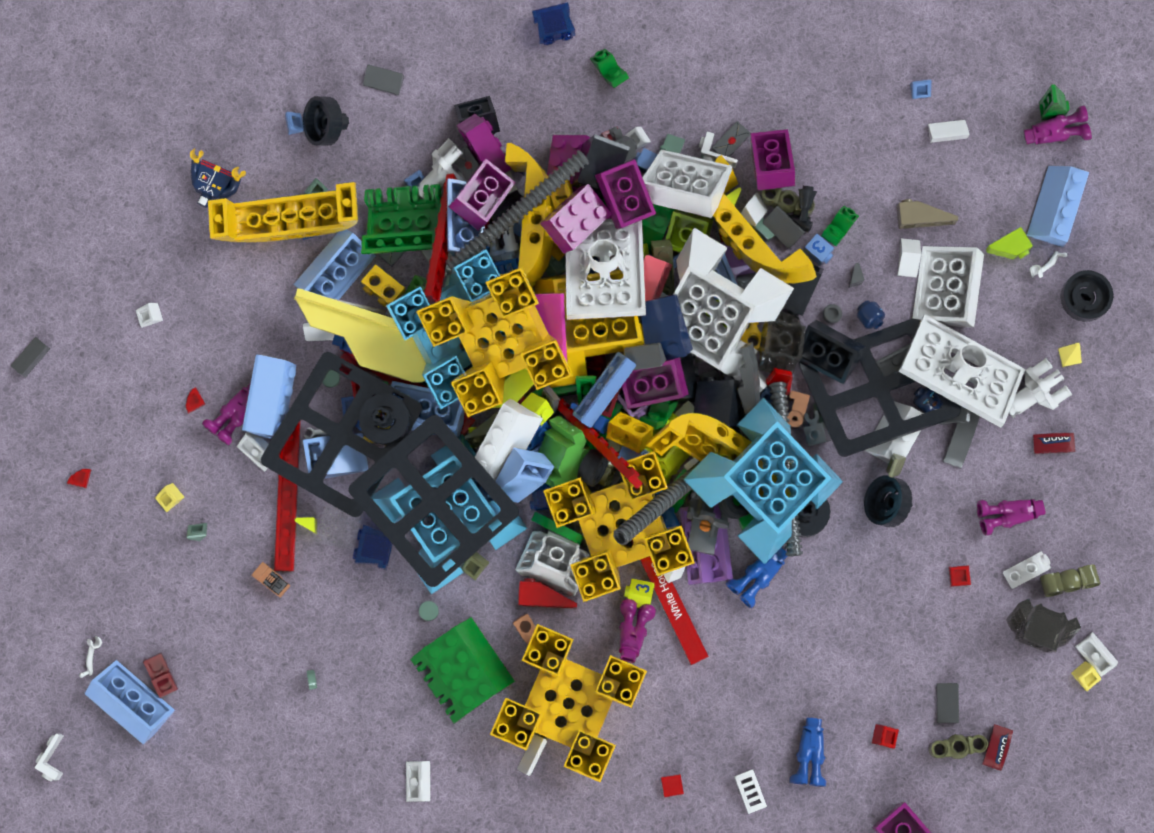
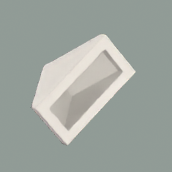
[898,238,921,277]

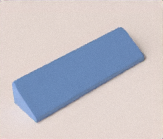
[573,351,636,428]

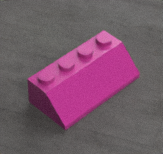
[535,293,567,362]

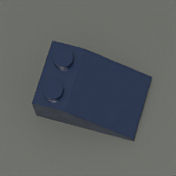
[641,294,693,360]

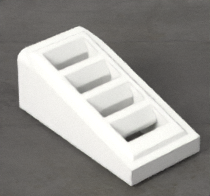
[734,769,767,814]

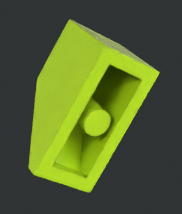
[986,227,1033,260]

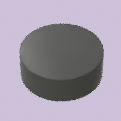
[823,304,842,324]

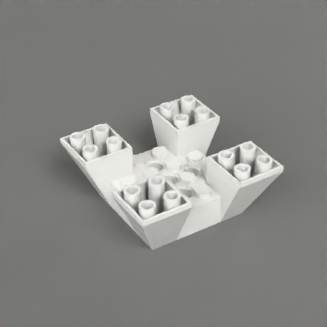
[660,228,794,381]

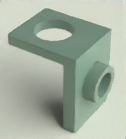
[660,134,685,154]

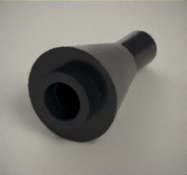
[798,185,817,221]
[787,214,813,235]

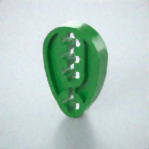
[531,512,584,545]

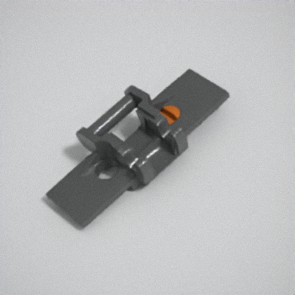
[687,489,734,556]

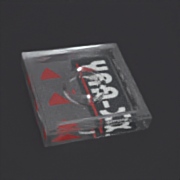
[316,504,363,551]

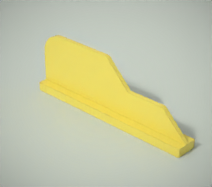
[294,288,426,383]

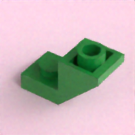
[590,49,629,88]
[821,206,859,247]
[640,400,678,430]

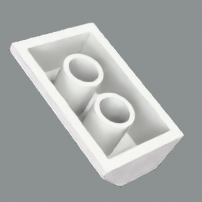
[865,401,924,463]

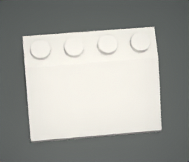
[643,149,732,218]
[912,246,984,327]

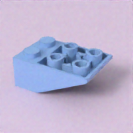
[303,433,368,478]
[487,448,555,503]

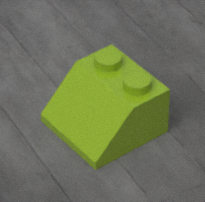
[666,209,714,252]

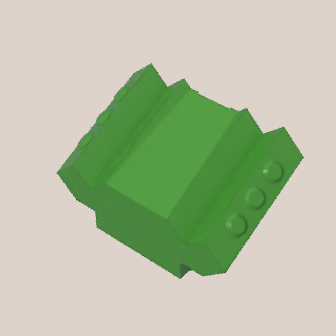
[538,416,590,487]

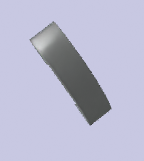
[943,412,980,468]

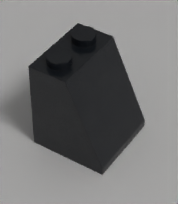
[571,134,630,199]
[783,254,824,317]
[693,376,741,427]

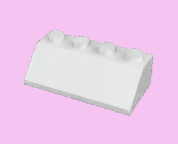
[475,399,543,481]

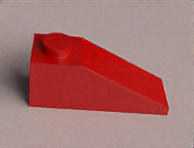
[518,578,577,609]

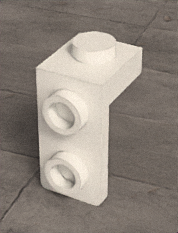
[699,132,738,168]
[1003,551,1051,589]
[35,733,64,782]

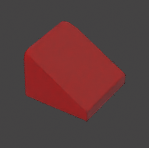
[872,724,899,749]

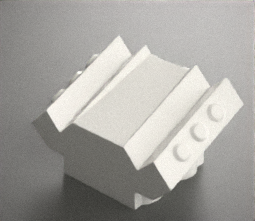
[515,531,589,596]

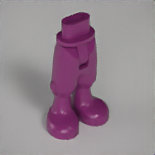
[1024,106,1092,145]
[201,383,251,446]
[977,499,1046,536]
[619,599,656,663]

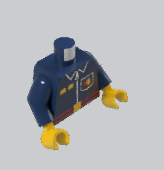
[190,148,246,208]

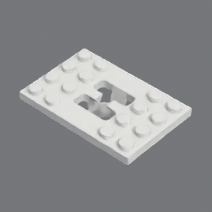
[566,219,646,320]
[899,315,1025,428]

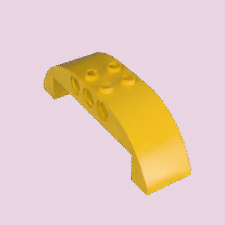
[500,143,555,287]
[713,155,817,283]
[208,182,358,242]
[646,413,790,497]

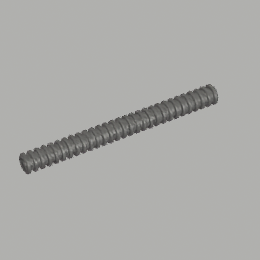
[446,150,589,270]
[769,382,803,557]
[613,461,700,545]

